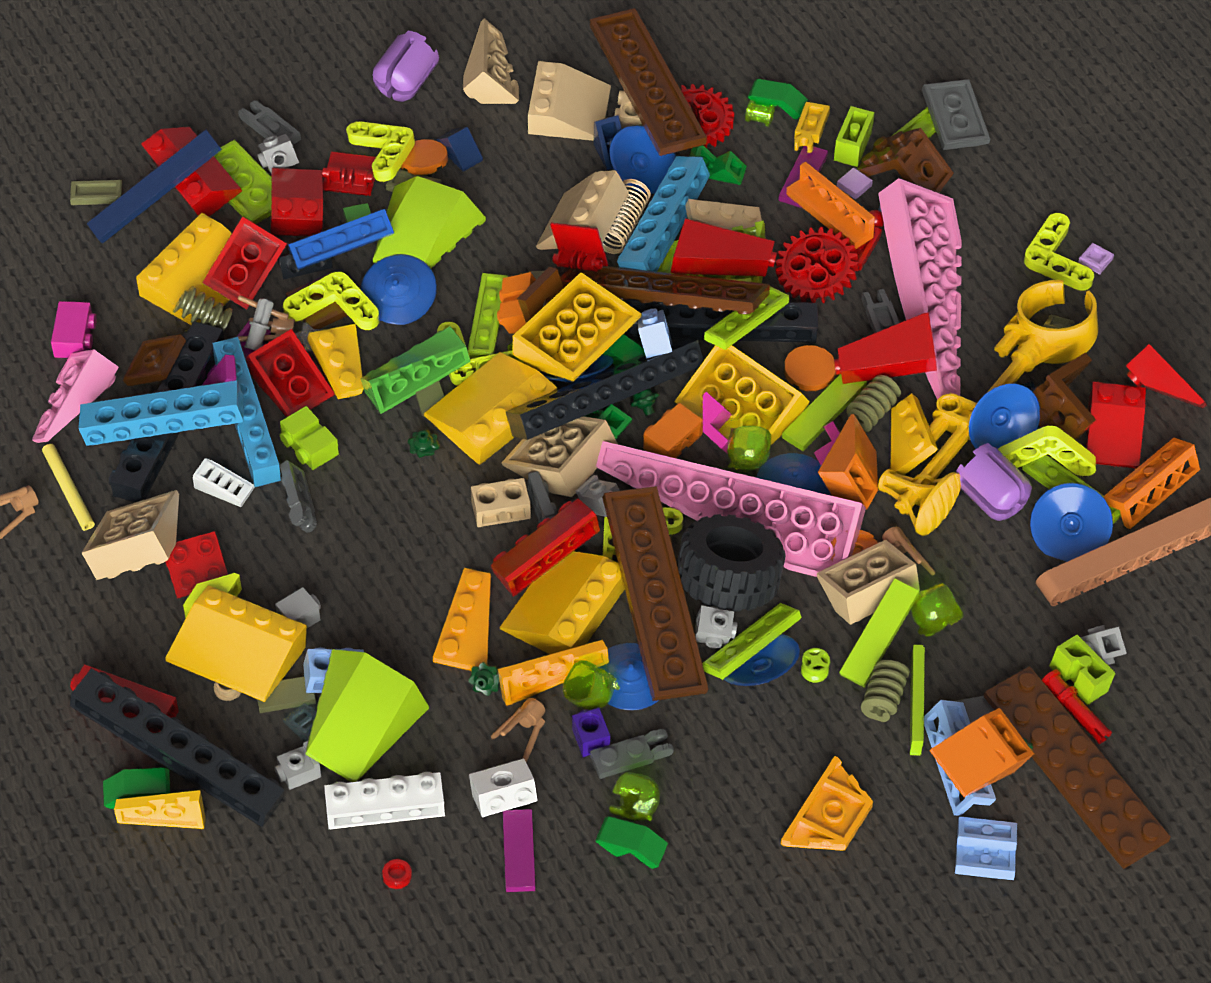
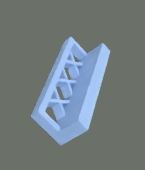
[924,700,996,816]

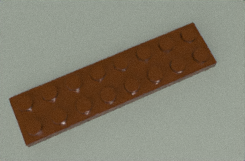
[590,8,707,156]
[560,266,770,314]
[602,486,709,701]
[984,666,1171,869]

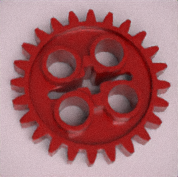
[681,84,734,150]
[775,227,859,304]

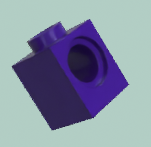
[572,708,610,757]

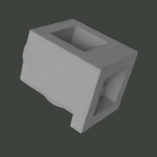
[576,475,620,517]
[274,741,321,790]

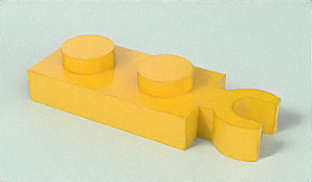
[794,102,830,153]

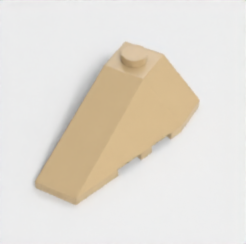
[463,18,519,104]

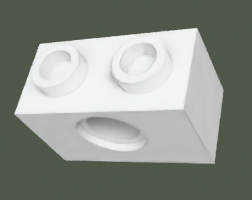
[469,759,537,817]

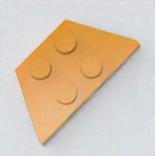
[781,756,873,851]

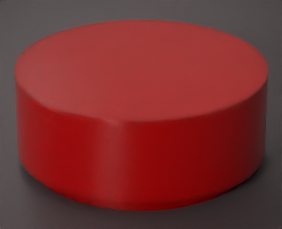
[382,859,412,889]

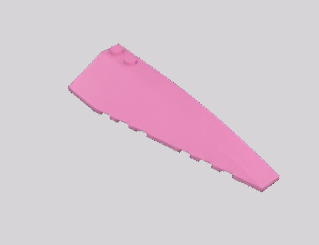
[878,178,962,400]
[596,441,866,577]

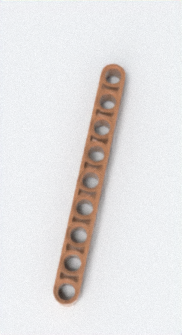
[1036,498,1211,606]

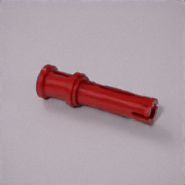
[1042,669,1112,744]

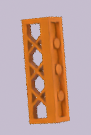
[786,162,874,249]
[1103,438,1200,529]

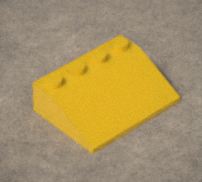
[136,213,232,325]
[513,273,641,381]
[674,345,810,459]
[424,352,557,465]
[500,551,625,654]
[166,585,307,702]

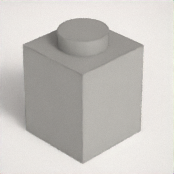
[275,587,321,628]

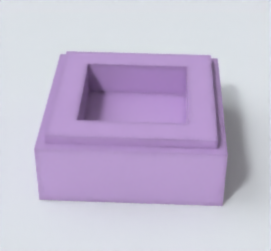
[837,168,873,199]
[1078,243,1114,274]

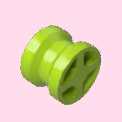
[801,648,830,683]

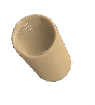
[602,179,651,254]

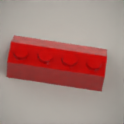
[141,127,242,216]
[491,499,600,597]

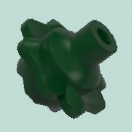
[630,388,660,416]
[407,430,440,458]
[468,662,499,696]

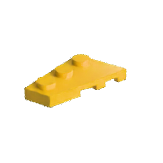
[307,324,364,399]
[891,393,938,475]
[114,790,206,829]

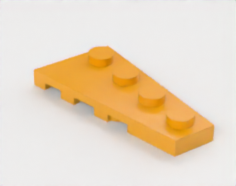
[433,568,491,671]
[498,640,609,706]

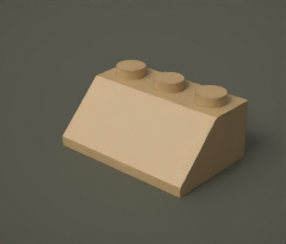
[817,540,920,625]

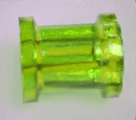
[745,100,775,127]

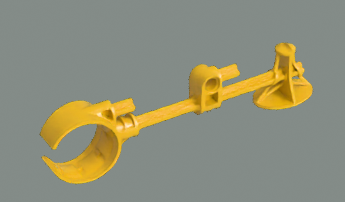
[878,280,1098,536]

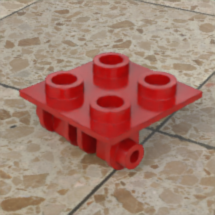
[322,152,376,196]
[550,222,609,272]
[165,531,228,599]

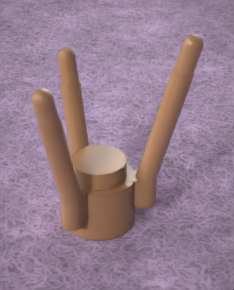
[238,295,295,342]
[0,485,38,539]
[882,527,935,575]
[491,698,545,762]

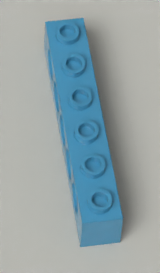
[617,156,710,272]
[212,337,281,487]
[79,380,244,446]

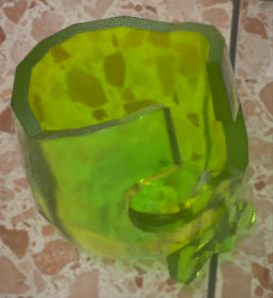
[727,426,771,473]
[911,583,963,637]
[563,660,620,710]
[609,772,660,821]

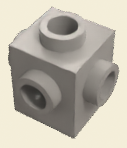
[257,134,299,173]
[694,605,737,648]
[1080,625,1127,665]

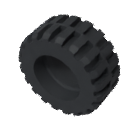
[677,514,786,612]

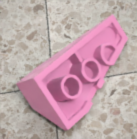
[32,350,119,443]

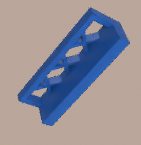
[288,209,394,270]

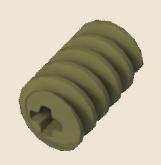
[173,286,232,331]
[847,375,901,432]
[861,660,910,722]

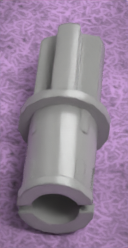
[245,299,273,350]

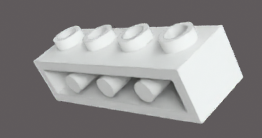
[324,772,445,829]

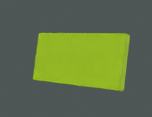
[214,139,271,224]

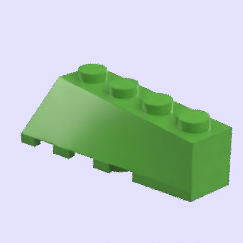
[360,326,471,414]

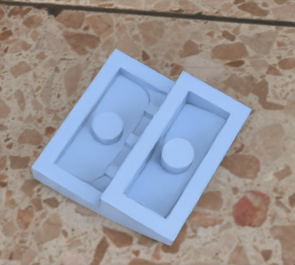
[955,817,1017,880]

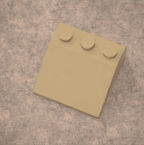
[528,61,611,141]
[536,170,629,250]
[501,416,618,497]
[82,490,179,580]

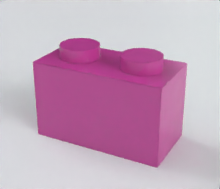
[51,301,96,358]

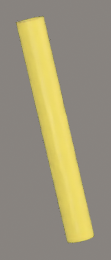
[42,444,95,531]

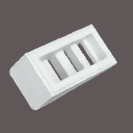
[193,458,255,507]

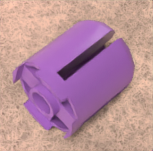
[373,31,439,102]
[956,443,1032,521]

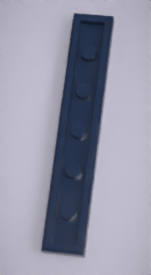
[87,130,222,243]

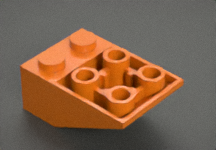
[818,414,878,510]
[929,708,1034,797]

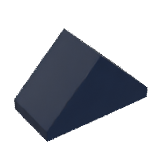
[594,115,622,170]
[435,127,483,172]

